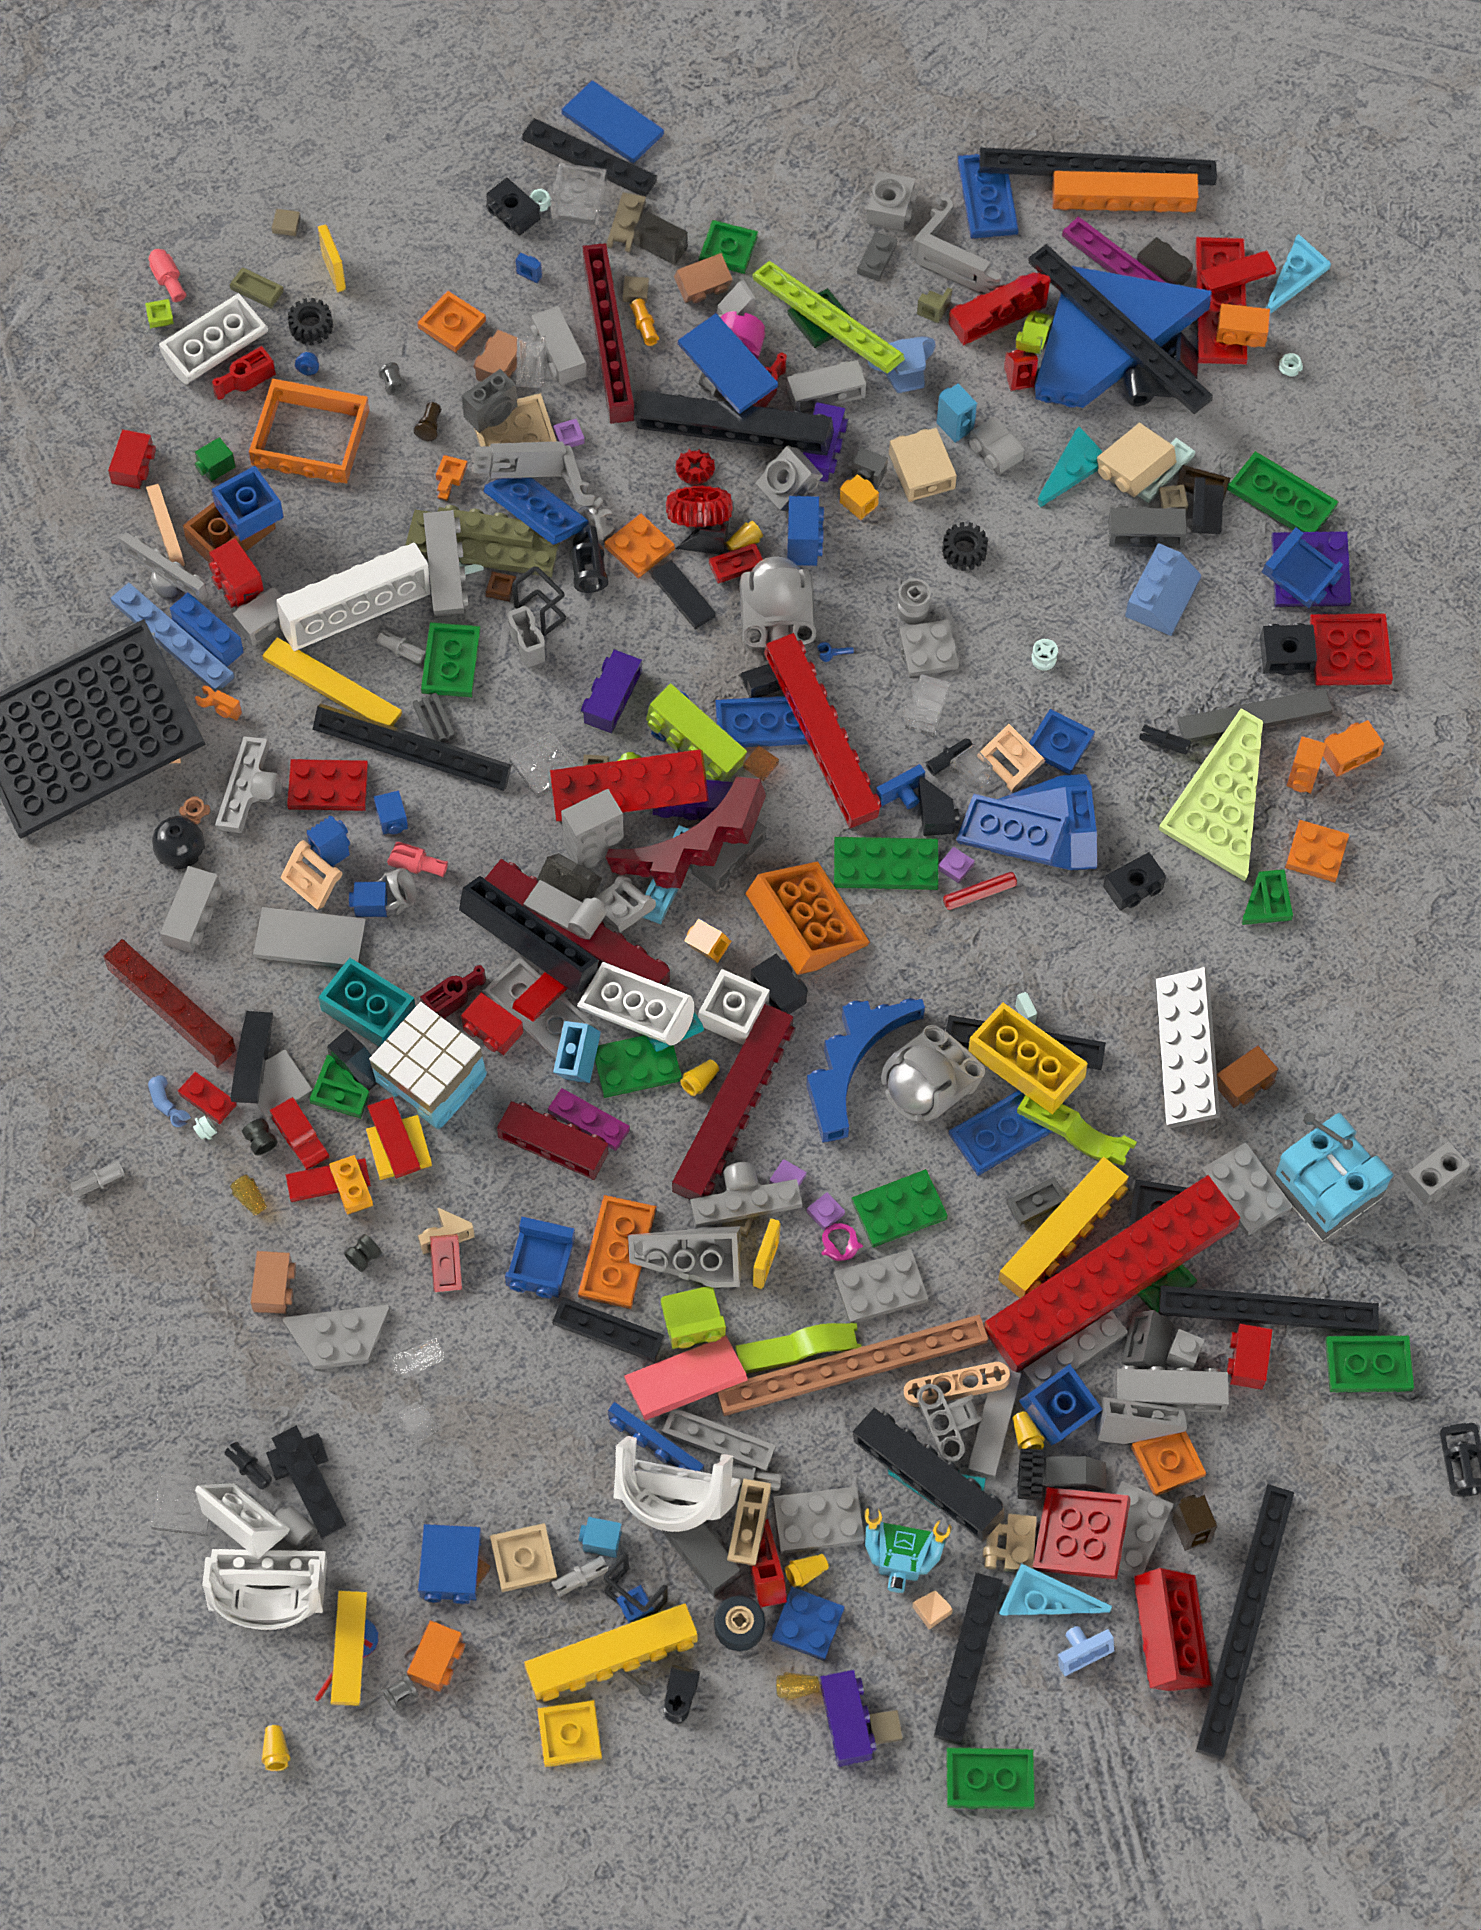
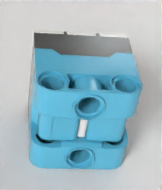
[1273,1113,1394,1242]

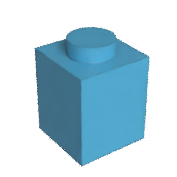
[578,1517,622,1558]

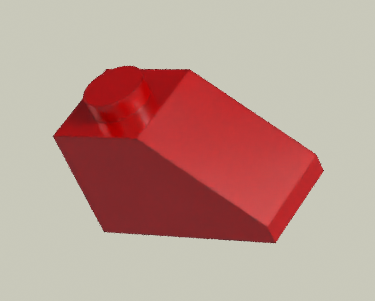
[1004,350,1038,391]

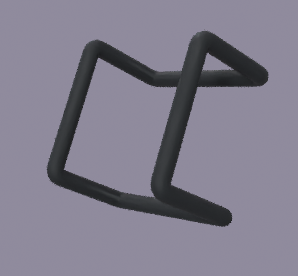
[512,566,566,636]
[604,1552,668,1619]

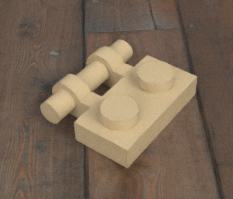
[983,1514,1036,1573]

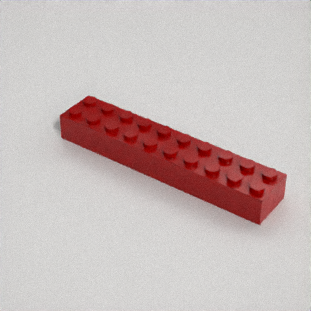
[984,1175,1241,1372]

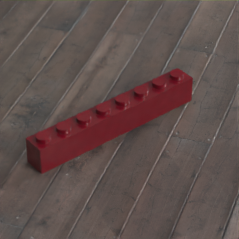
[582,243,634,424]
[484,859,670,986]
[672,1004,796,1200]

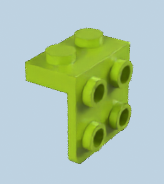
[661,1286,726,1349]

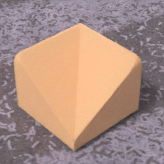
[913,1590,953,1630]

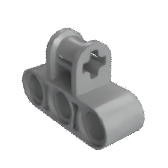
[916,1384,983,1461]

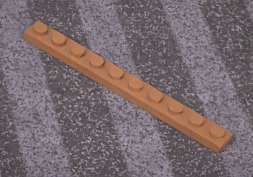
[717,1314,988,1416]

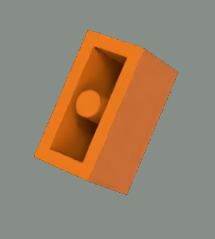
[1216,304,1270,347]
[1323,720,1384,777]
[1286,736,1327,793]
[407,1620,465,1692]

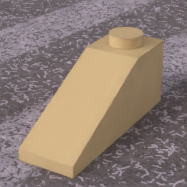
[727,1479,771,1566]

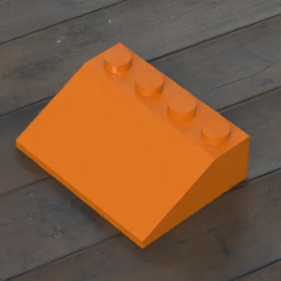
[745,861,870,975]

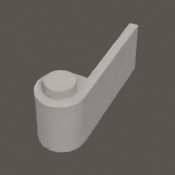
[523,880,607,939]
[249,1506,317,1589]

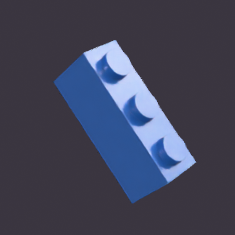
[170,592,244,667]

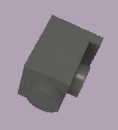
[848,447,888,490]

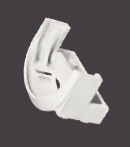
[614,1436,740,1532]
[202,1549,327,1630]

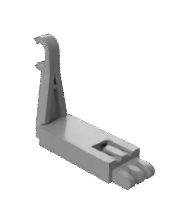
[911,196,1001,294]
[472,441,595,506]

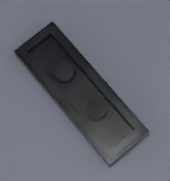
[651,560,716,630]

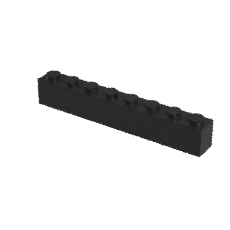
[634,391,834,456]

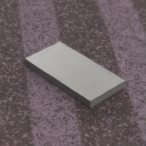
[253,907,366,968]
[482,957,594,1061]

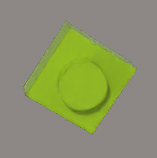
[145,299,174,329]

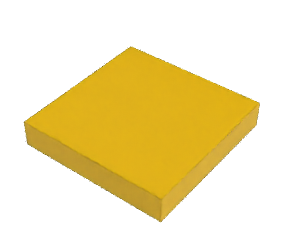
[318,224,346,293]
[366,1115,432,1180]
[753,1218,781,1289]
[537,1700,602,1767]

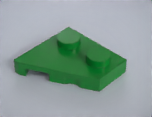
[1241,869,1293,925]
[309,1055,370,1119]

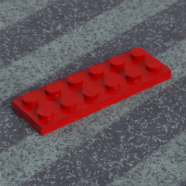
[1195,237,1248,365]
[550,749,709,822]

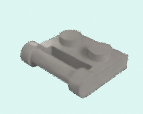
[594,875,656,932]

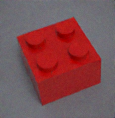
[208,538,264,610]

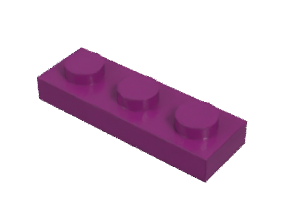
[547,1088,630,1151]

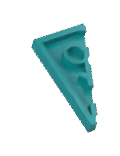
[1037,426,1103,507]

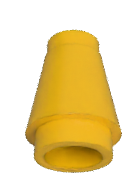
[725,521,763,551]
[680,1059,720,1096]
[1012,1412,1044,1450]
[785,1554,829,1587]
[262,1725,291,1771]

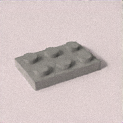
[1200,1142,1293,1236]
[833,1249,928,1323]
[1116,1481,1173,1578]
[773,1486,865,1554]

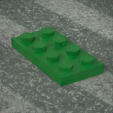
[1227,451,1339,532]
[834,837,938,890]

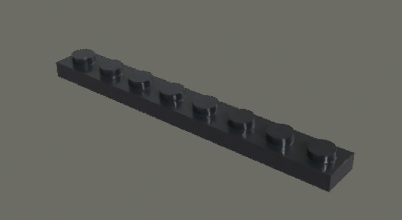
[312,704,512,791]
[1159,1286,1379,1333]

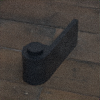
[1123,367,1175,407]

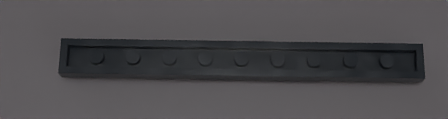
[979,147,1217,185]
[1028,244,1213,414]
[1195,1484,1294,1760]

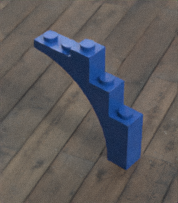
[806,998,925,1143]

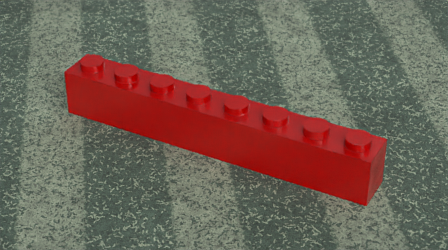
[764,633,881,829]

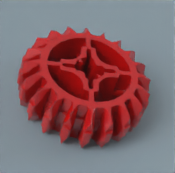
[666,485,733,528]

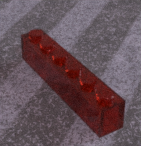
[103,939,236,1068]

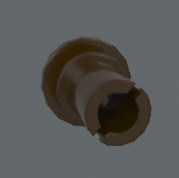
[414,402,442,441]

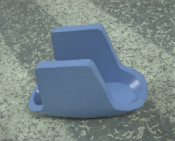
[868,336,936,393]

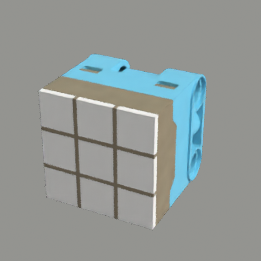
[369,1002,487,1129]

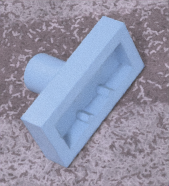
[1058,1626,1114,1676]

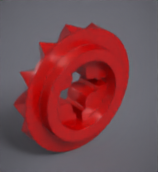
[675,448,715,485]

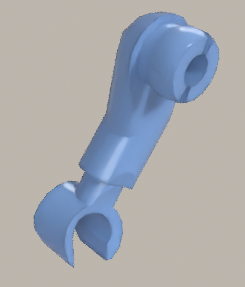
[148,1075,191,1127]

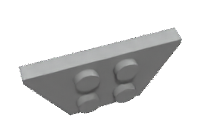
[283,1304,389,1370]

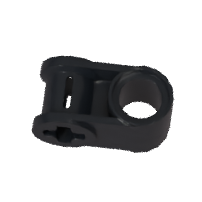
[664,1664,700,1724]

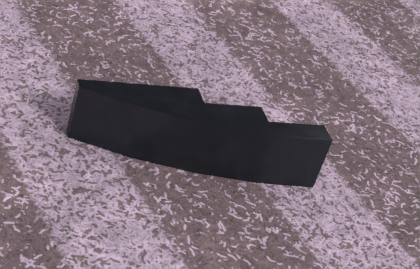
[230,1011,273,1104]

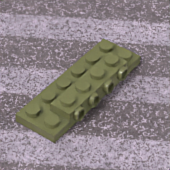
[405,505,560,578]

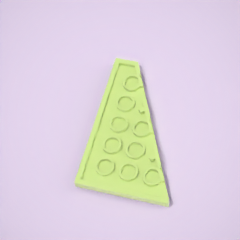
[1159,709,1263,881]

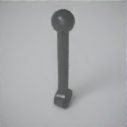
[1304,1113,1353,1150]
[618,1668,651,1696]

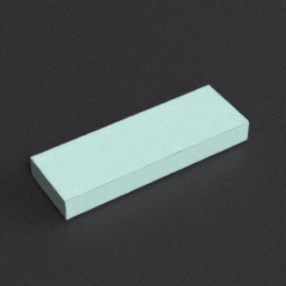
[1138,438,1195,503]

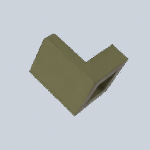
[917,287,952,323]

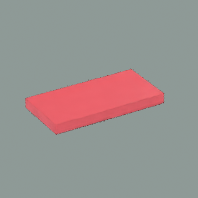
[624,1336,747,1421]

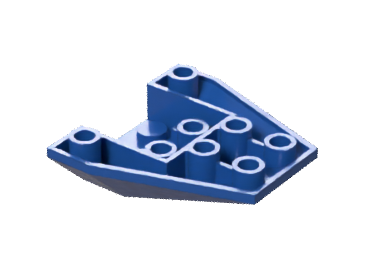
[991,774,1097,870]

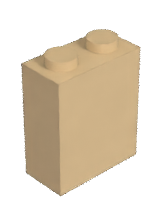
[1097,423,1177,497]
[889,428,957,502]

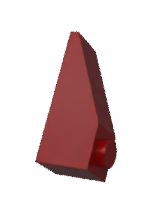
[749,1519,787,1607]

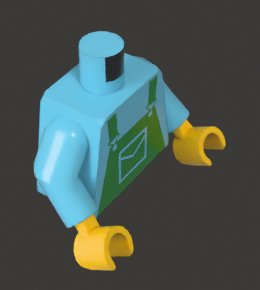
[865,1508,952,1593]

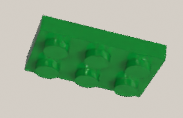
[421,623,481,698]
[595,1035,682,1098]
[851,1169,948,1248]
[1325,1336,1414,1392]
[946,1748,1034,1809]

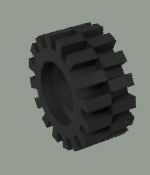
[288,298,333,345]
[942,522,988,571]
[1017,1448,1044,1501]

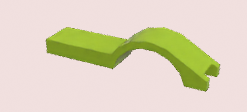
[1016,310,1054,355]
[1017,1095,1137,1166]
[735,1323,862,1374]

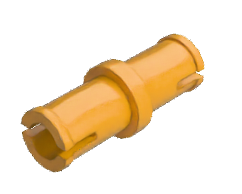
[630,299,659,346]

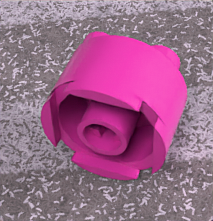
[720,311,765,359]

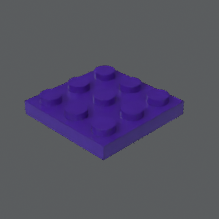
[1271,532,1351,607]

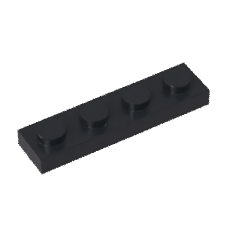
[552,1297,665,1363]
[271,1425,347,1539]

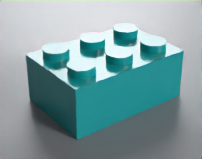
[318,957,416,1047]

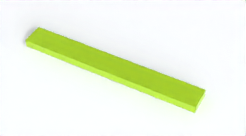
[752,261,905,374]

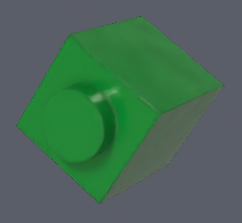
[195,437,236,482]

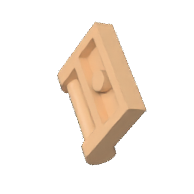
[977,724,1045,793]
[281,840,342,910]

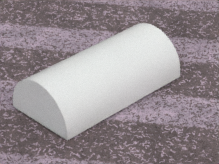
[159,293,268,384]
[577,962,694,1045]

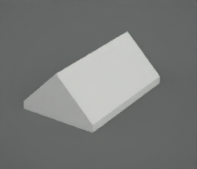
[195,1483,290,1559]

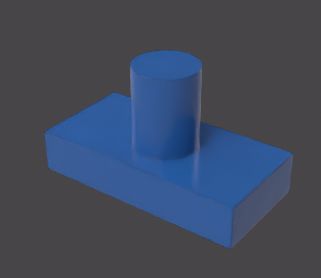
[876,764,926,809]

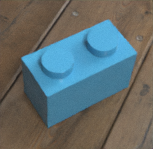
[936,383,977,443]
[553,1021,601,1083]

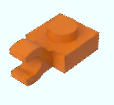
[436,455,467,501]
[195,686,242,721]

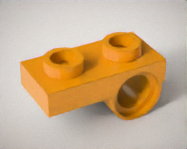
[329,1155,373,1215]

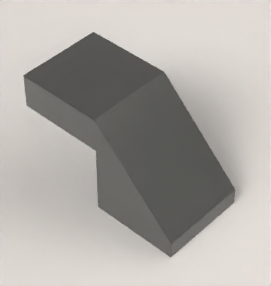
[1042,1456,1106,1491]

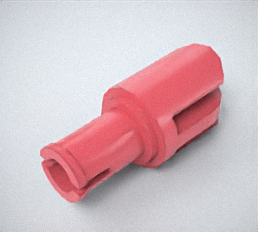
[149,249,187,302]
[387,841,448,877]

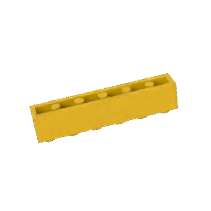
[998,1157,1129,1298]
[524,1603,698,1701]

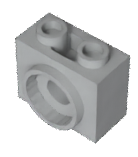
[867,171,918,231]
[756,446,823,512]

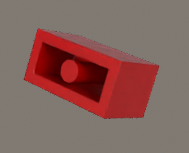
[108,429,156,489]
[461,992,524,1056]
[1226,1324,1273,1390]

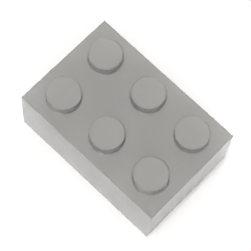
[561,789,624,871]

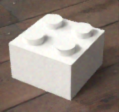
[698,969,770,1045]

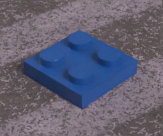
[1029,709,1095,775]
[771,1587,845,1661]

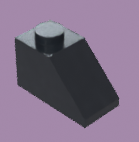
[918,778,960,836]
[327,1029,377,1091]

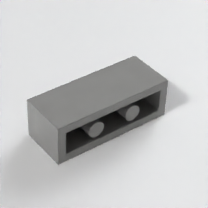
[529,306,587,385]
[787,360,866,413]
[160,866,222,953]

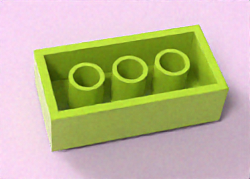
[646,683,747,782]

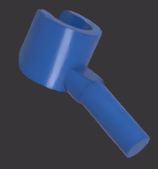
[818,642,854,662]

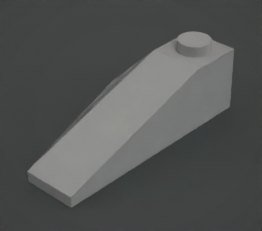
[628,1227,742,1288]

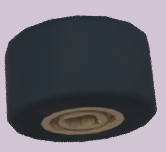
[714,1595,765,1652]

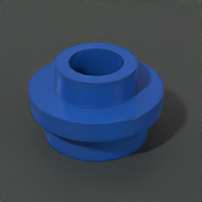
[295,352,320,375]

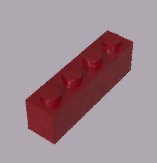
[497,1101,609,1181]

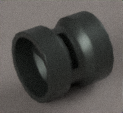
[242,1118,278,1156]
[344,1234,382,1272]

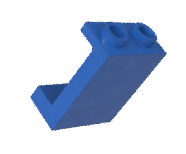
[1262,527,1343,609]
[505,1217,575,1299]
[418,1524,482,1604]

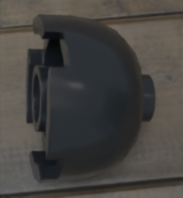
[152,816,205,869]

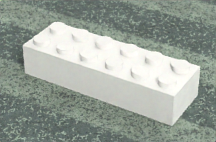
[276,542,431,651]

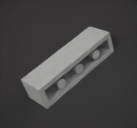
[423,510,469,617]
[1114,1366,1229,1413]

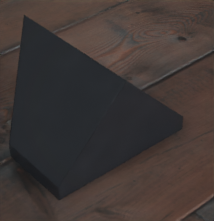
[675,520,729,555]

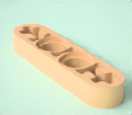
[146,484,185,566]
[904,1362,1010,1407]

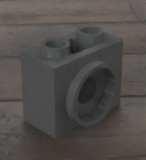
[462,369,518,433]

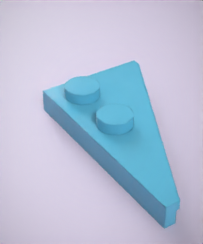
[1266,234,1331,314]
[999,1563,1112,1615]

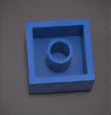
[211,466,284,541]
[787,496,824,566]
[1019,1364,1103,1446]

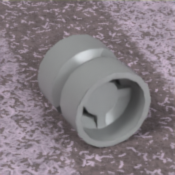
[897,578,931,624]

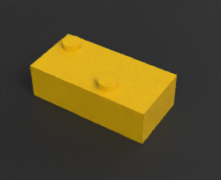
[968,1002,1088,1114]

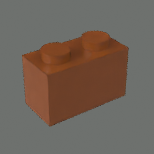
[1217,1045,1278,1108]

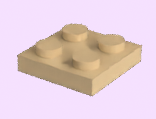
[490,1523,557,1592]

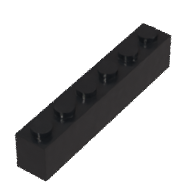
[459,876,599,995]
[853,1407,1004,1542]

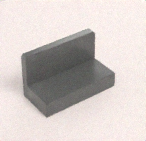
[1122,1310,1173,1368]

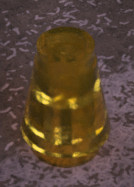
[230,1174,267,1216]
[776,1672,819,1701]

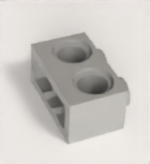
[1404,1141,1470,1205]

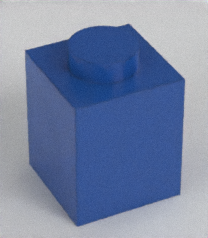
[374,790,408,835]
[349,882,388,917]

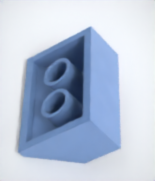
[1125,543,1201,636]

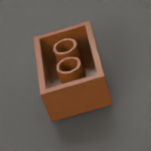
[183,502,276,563]

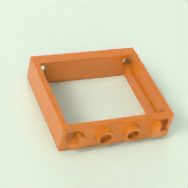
[249,378,370,484]

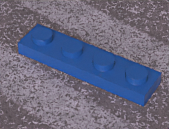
[608,1402,704,1472]

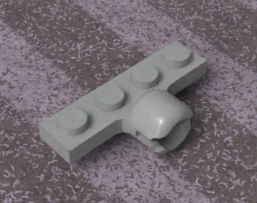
[120,532,207,603]
[215,736,283,833]
[691,1162,802,1228]

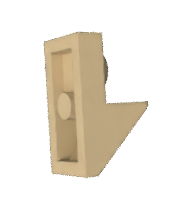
[418,1208,475,1254]

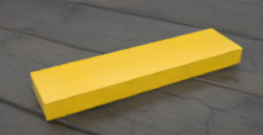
[331,1591,367,1706]

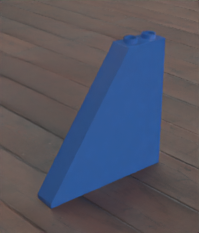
[1035,266,1212,408]

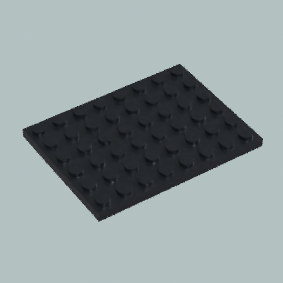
[0,619,206,839]

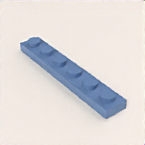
[110,583,235,692]

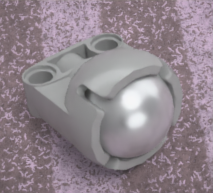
[739,557,816,650]
[881,1025,985,1121]

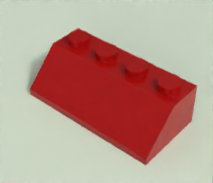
[1134,1568,1212,1691]

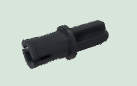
[1139,724,1191,754]
[925,738,974,776]
[224,1442,272,1490]

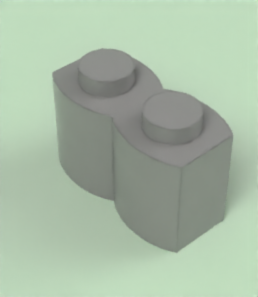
[969,417,1024,474]
[508,606,546,668]

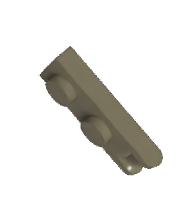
[607,192,646,252]

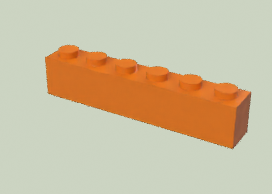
[1052,171,1198,213]

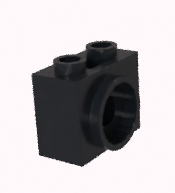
[1260,623,1317,676]

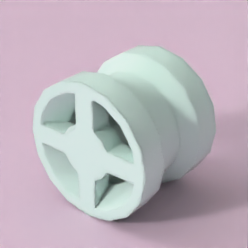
[1031,639,1058,670]

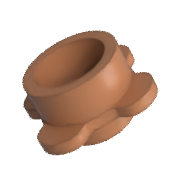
[179,796,211,824]

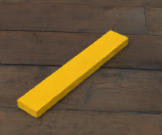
[262,637,402,726]

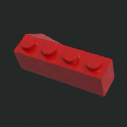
[949,272,1050,346]

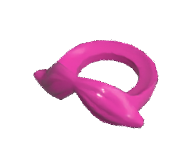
[822,1223,863,1261]

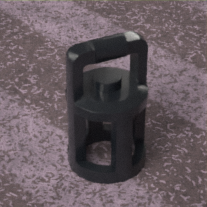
[570,525,609,593]
[1439,1423,1481,1497]

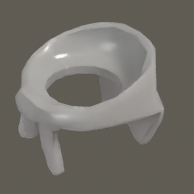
[578,497,615,542]
[377,868,417,915]

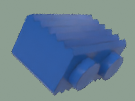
[307,816,351,867]

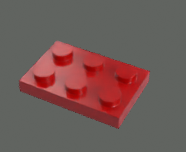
[287,759,369,811]

